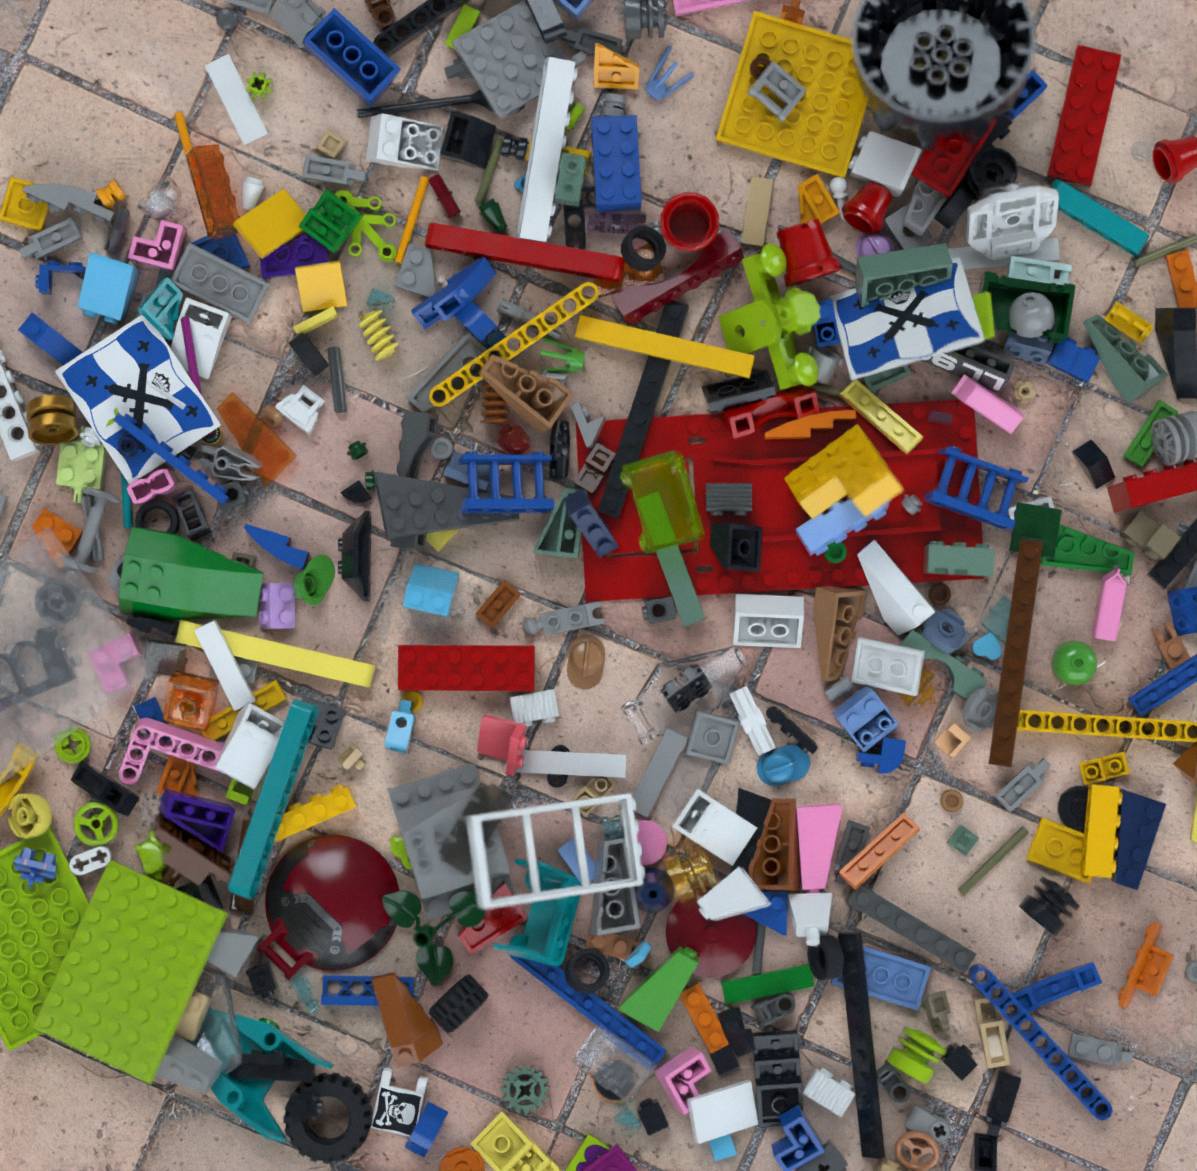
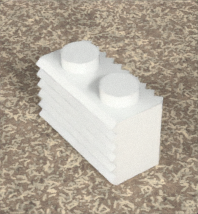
[509,689,559,727]
[802,1067,856,1117]

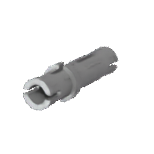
[497,298,564,340]

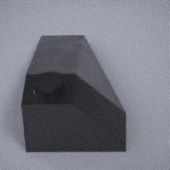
[1155,308,1197,398]

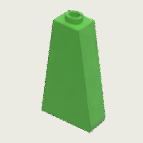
[619,946,700,1032]

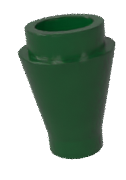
[478,198,508,233]

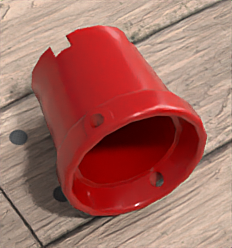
[660,192,719,252]
[776,219,842,287]

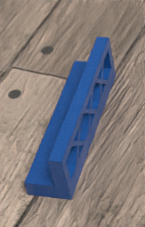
[321,975,414,1006]

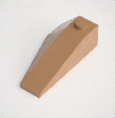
[813,586,866,682]

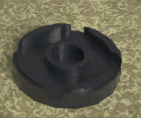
[1057,786,1088,830]

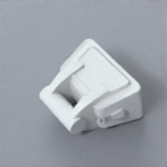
[276,385,325,435]

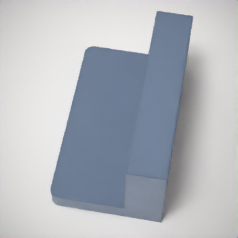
[443,451,490,492]

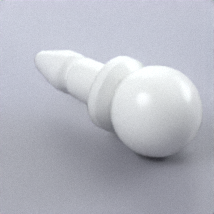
[830,177,848,221]

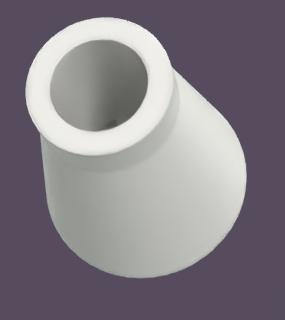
[241,176,264,210]

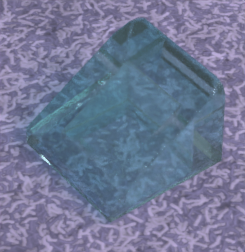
[366,288,395,306]
[614,1107,641,1129]

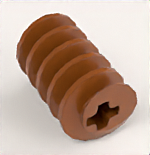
[481,378,510,424]

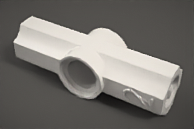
[729,686,776,756]

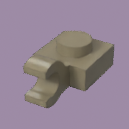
[923,991,951,1033]

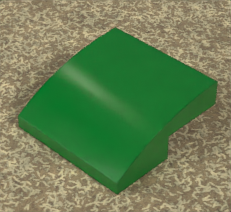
[299,189,364,253]

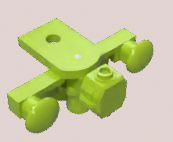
[718,243,821,390]

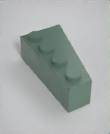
[855,243,953,307]

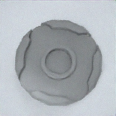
[963,687,998,732]

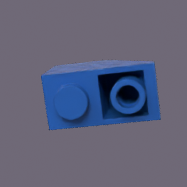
[812,299,840,348]

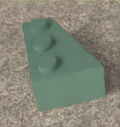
[533,488,588,560]
[923,541,995,577]

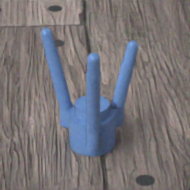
[644,46,694,101]

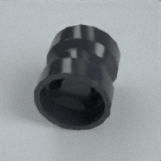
[501,134,528,161]

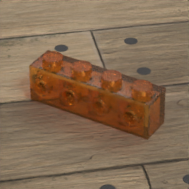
[186,144,240,239]

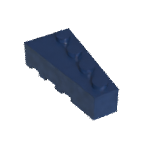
[1111,788,1166,890]

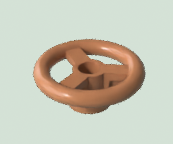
[895,1131,940,1171]

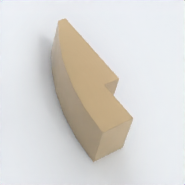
[972,993,1010,1069]

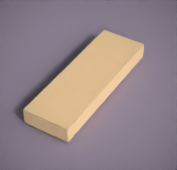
[741,176,773,247]

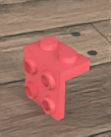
[477,715,527,777]

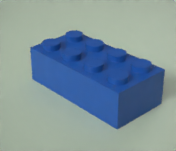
[591,115,642,212]

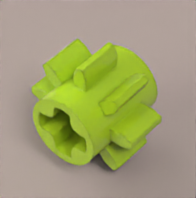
[245,72,273,100]

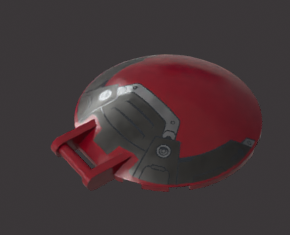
[256,834,400,980]

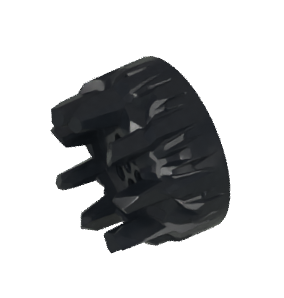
[852,0,1035,152]

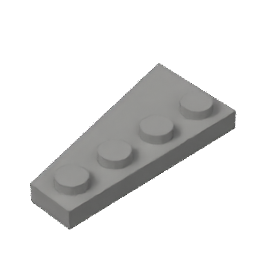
[406,332,493,413]

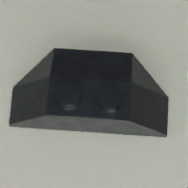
[338,511,372,602]

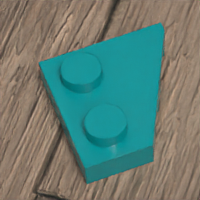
[138,277,183,340]

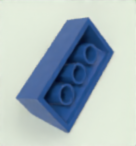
[303,8,401,108]

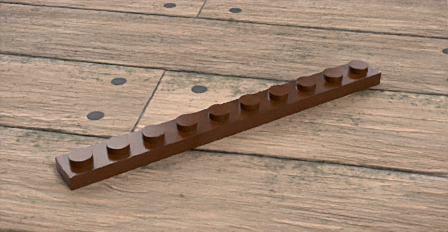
[988,539,1043,768]

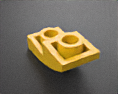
[1078,751,1131,785]

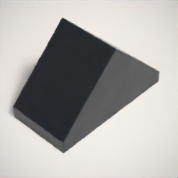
[1072,439,1115,489]
[969,1133,997,1171]

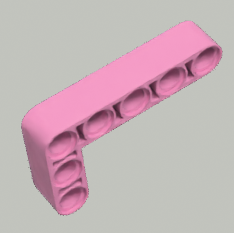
[119,718,225,785]

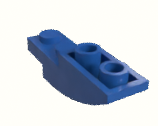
[411,256,496,329]

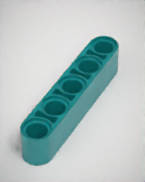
[1050,179,1149,256]

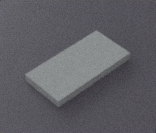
[170,242,271,324]

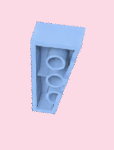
[796,496,889,556]

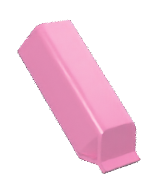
[951,374,1024,434]
[1091,565,1127,641]

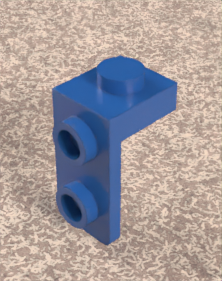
[35,261,86,295]

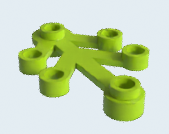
[335,190,397,262]

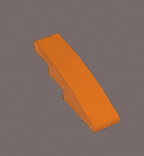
[764,410,856,439]

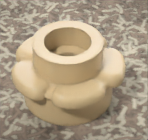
[1013,381,1036,403]

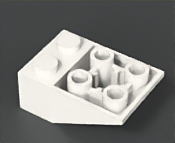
[366,113,443,171]
[171,298,232,379]
[215,703,285,789]
[672,789,757,866]

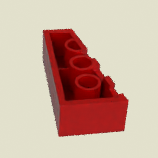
[1107,458,1197,513]

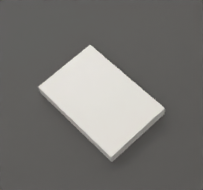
[851,637,925,696]
[687,1080,758,1144]

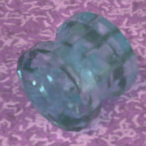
[602,815,623,839]

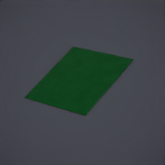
[1009,502,1062,558]

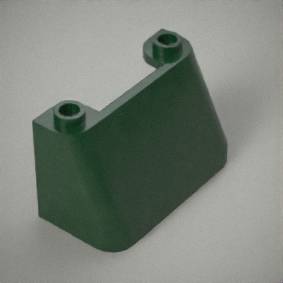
[979,271,1076,344]

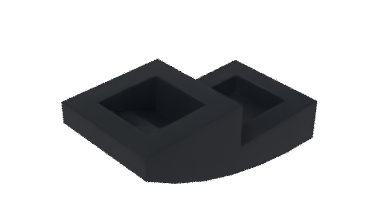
[126,619,178,636]
[718,1007,756,1057]

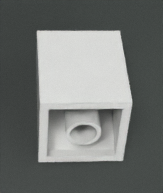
[848,131,922,198]

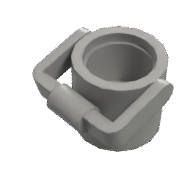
[806,344,843,384]

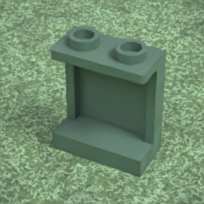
[555,153,586,207]

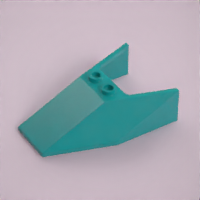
[186,1007,333,1142]

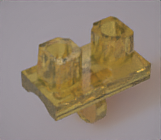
[896,669,936,707]

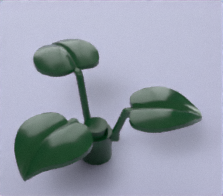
[382,890,486,985]

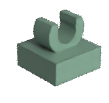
[947,824,979,856]

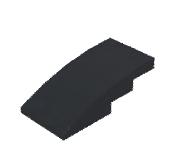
[752,1030,803,1128]

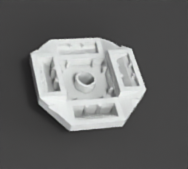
[966,179,1059,261]

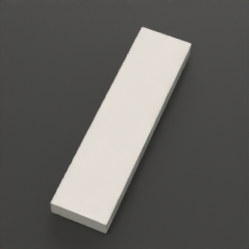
[194,619,256,711]

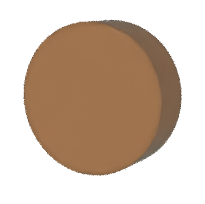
[261,405,283,428]
[940,789,963,812]

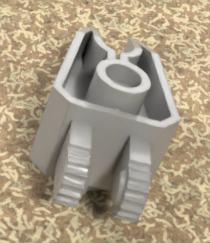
[198,444,263,481]

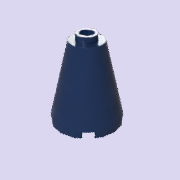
[634,868,675,913]

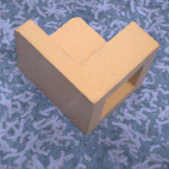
[934,722,971,758]

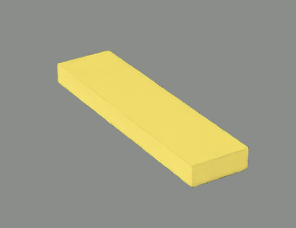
[840,379,923,454]

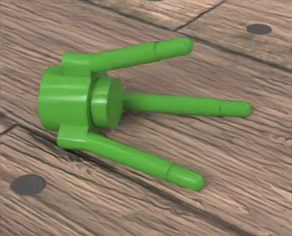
[536,335,585,373]

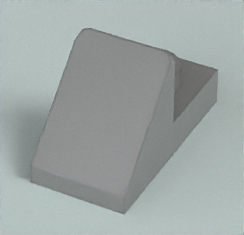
[571,402,606,449]

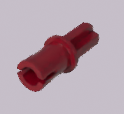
[429,174,461,219]

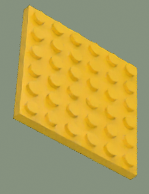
[715,11,868,179]

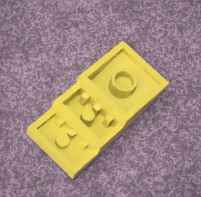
[470,1111,562,1171]

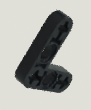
[563,186,595,250]

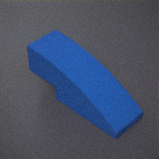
[244,524,310,570]

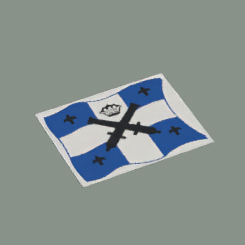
[829,257,985,380]
[55,315,221,485]

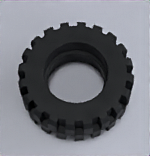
[283,1072,372,1164]

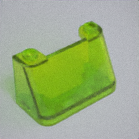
[620,450,705,554]

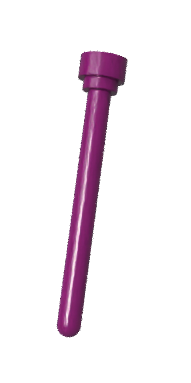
[181,316,202,395]

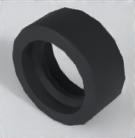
[934,185,975,229]
[621,226,666,272]
[289,332,329,376]
[135,500,180,534]
[807,935,844,980]
[564,948,610,994]

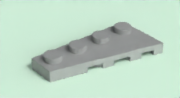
[902,179,947,236]

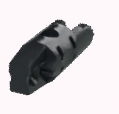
[549,421,570,479]

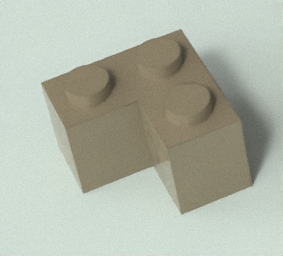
[1120,511,1181,561]

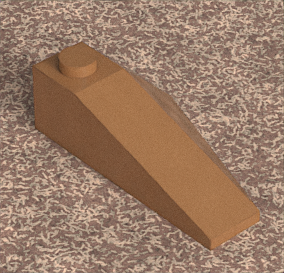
[479,355,574,434]

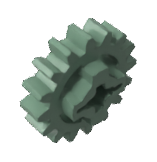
[501,1064,550,1115]

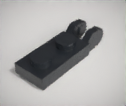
[766,706,818,754]

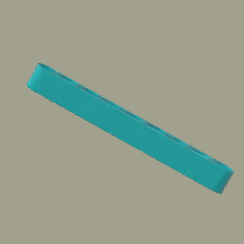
[228,699,318,900]

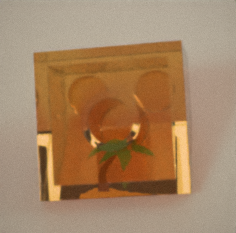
[163,670,219,732]

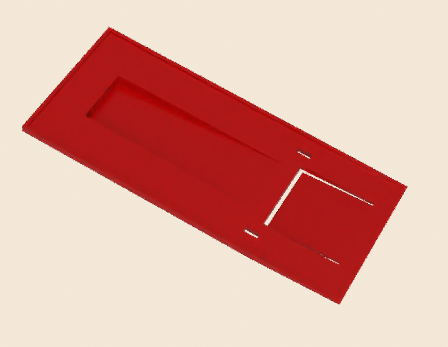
[575,399,985,602]

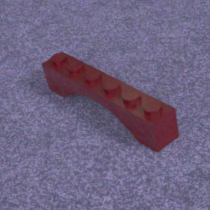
[611,228,744,326]

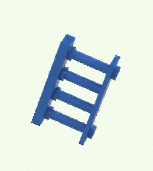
[923,446,1029,530]
[458,451,554,513]

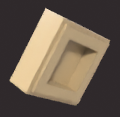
[316,129,347,160]

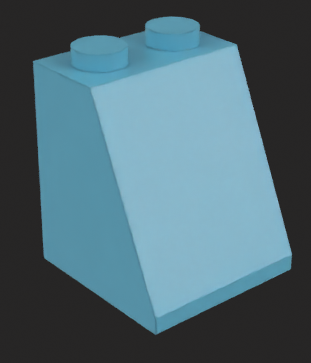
[77,252,141,325]
[403,563,460,617]

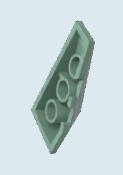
[1083,314,1168,403]

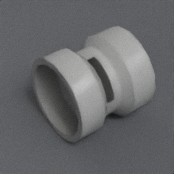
[602,93,627,116]

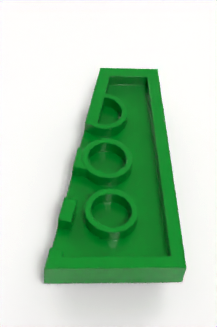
[1041,524,1135,575]

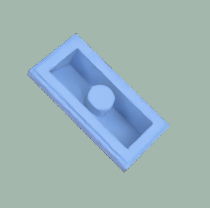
[557,837,596,883]

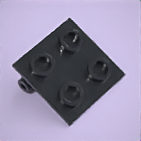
[660,665,713,713]
[301,697,346,750]

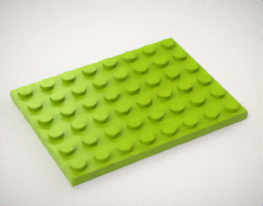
[0,826,90,1051]
[33,860,228,1084]

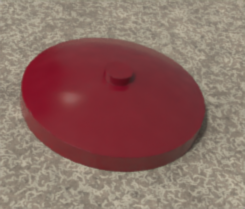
[665,886,756,978]

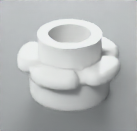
[79,427,100,447]

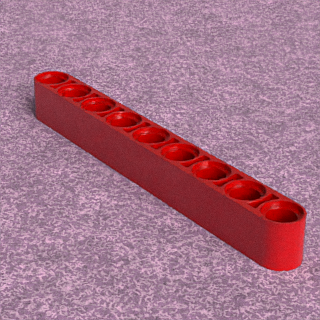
[424,223,625,282]

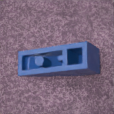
[18,313,83,365]

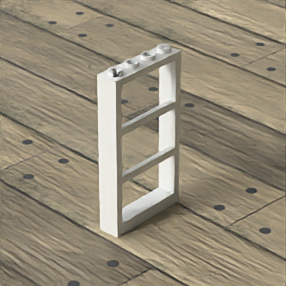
[466,793,645,909]

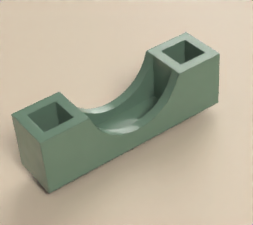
[899,628,987,700]

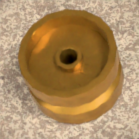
[26,394,78,445]

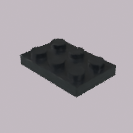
[701,370,776,412]

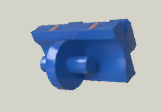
[14,848,57,888]

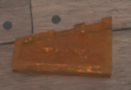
[594,242,664,297]

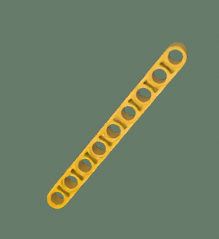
[429,282,599,406]
[1017,710,1197,742]

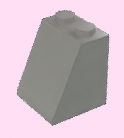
[207,928,264,978]

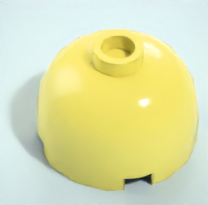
[8,793,52,839]

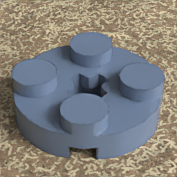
[922,609,968,654]

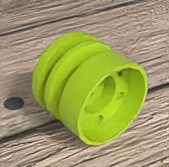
[886,1026,947,1084]

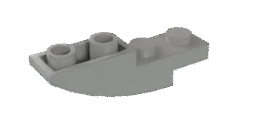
[23,184,115,224]

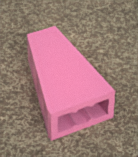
[796,804,842,893]

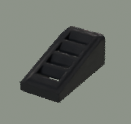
[172,488,211,541]

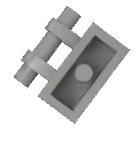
[269,0,326,47]

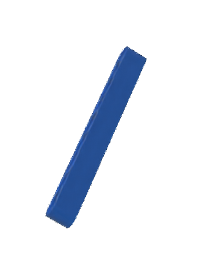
[968,963,1113,1120]

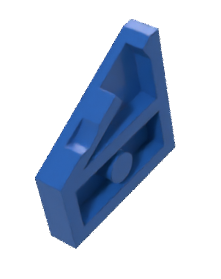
[743,891,788,935]

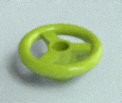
[74,801,119,847]

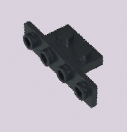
[229,1050,315,1083]

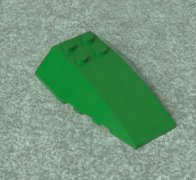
[118,526,264,621]

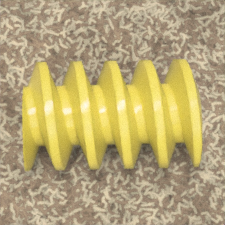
[356,310,399,361]

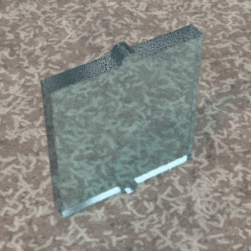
[980,596,1033,644]

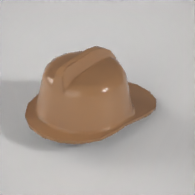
[567,635,605,689]

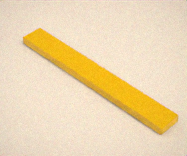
[575,315,755,379]

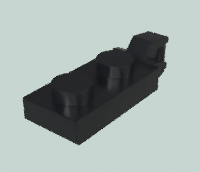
[986,1071,1022,1137]

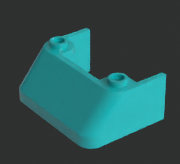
[493,859,581,966]

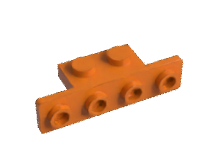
[1118,921,1175,1008]

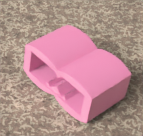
[127,469,178,505]

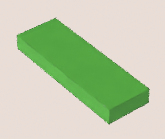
[1123,400,1179,469]

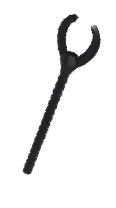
[357,89,526,118]

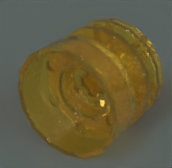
[663,844,716,902]

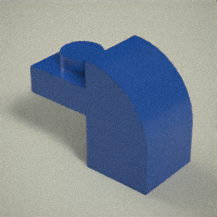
[454,301,506,349]
[855,737,906,774]
[405,1101,448,1157]

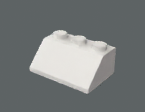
[733,594,804,648]

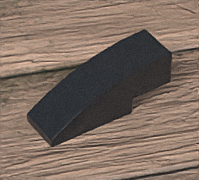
[70,761,140,817]

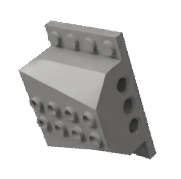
[388,763,515,920]

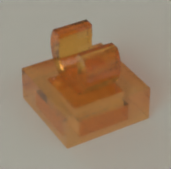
[780,0,805,24]

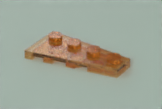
[216,392,298,488]

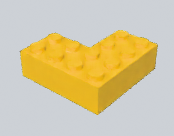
[784,424,903,519]

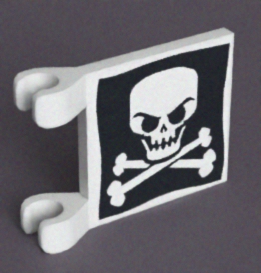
[371,1068,428,1137]

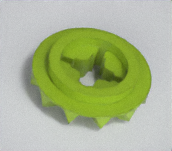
[54,727,91,763]

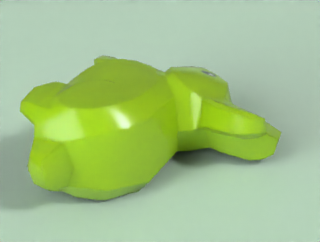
[134,829,167,881]

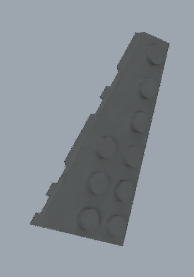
[374,472,520,539]

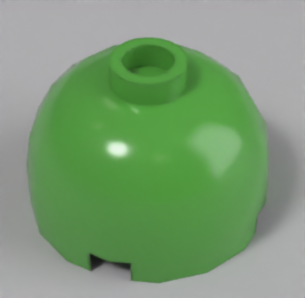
[1051,641,1098,686]

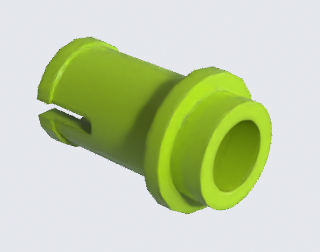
[565,102,586,132]

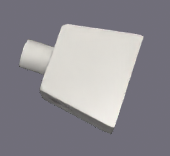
[788,893,832,946]

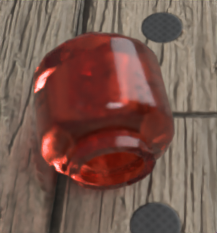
[497,424,530,455]

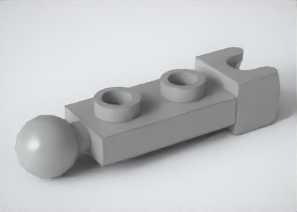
[522,601,605,636]

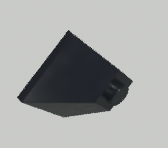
[709,523,762,572]

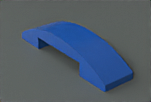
[1011,961,1102,1012]

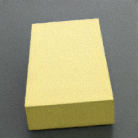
[293,306,339,335]

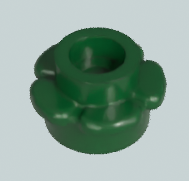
[347,441,368,461]
[365,470,376,492]

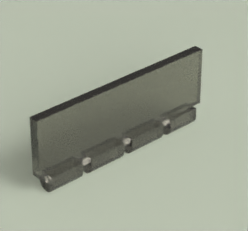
[438,781,515,876]

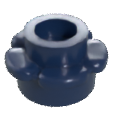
[117,435,140,457]

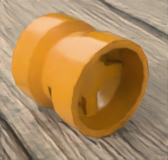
[95,179,127,210]

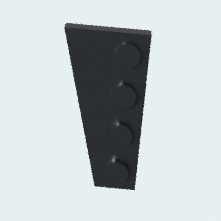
[730,788,772,875]

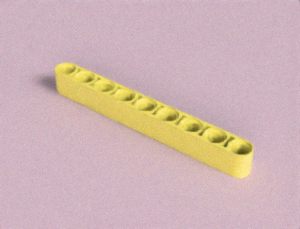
[175,620,376,688]

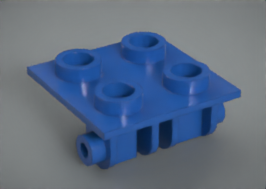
[1167,586,1197,636]

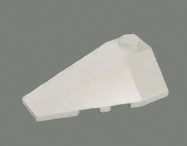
[857,540,935,636]

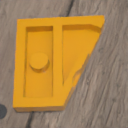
[593,43,639,89]
[798,174,840,225]

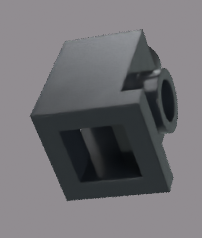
[246,961,279,998]

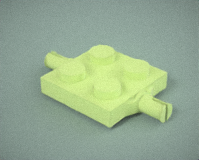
[56,426,107,504]

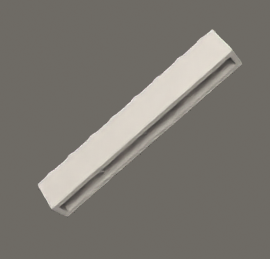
[516,57,577,242]

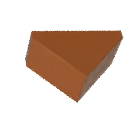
[1173,742,1197,787]

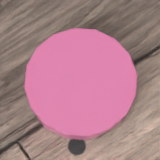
[623,820,667,865]

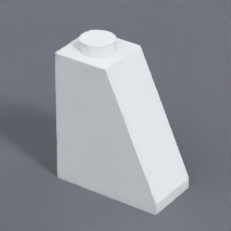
[697,867,771,921]

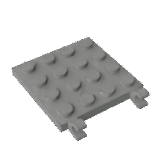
[452,0,586,120]

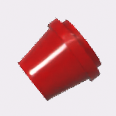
[1152,136,1197,184]
[841,181,892,234]

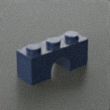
[563,488,619,558]

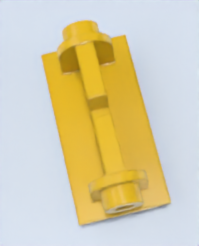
[1104,301,1154,345]

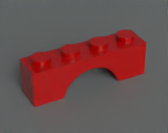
[723,384,820,438]

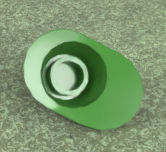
[293,555,335,605]

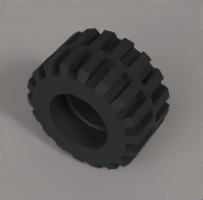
[429,974,489,1034]

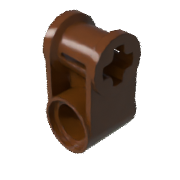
[364,0,397,31]

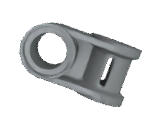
[904,1104,950,1142]

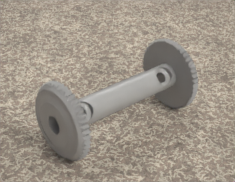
[60,487,121,573]

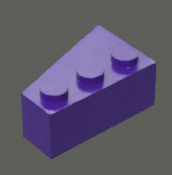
[158,788,235,853]

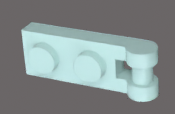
[1007,256,1072,286]

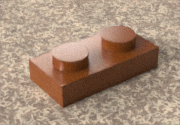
[475,580,522,629]

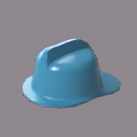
[757,745,810,786]

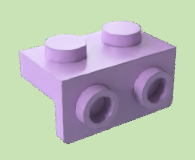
[258,583,295,629]

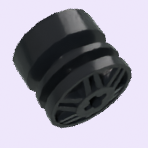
[965,147,1018,202]
[1019,876,1080,936]

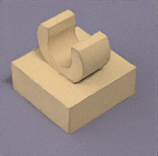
[338,742,366,771]

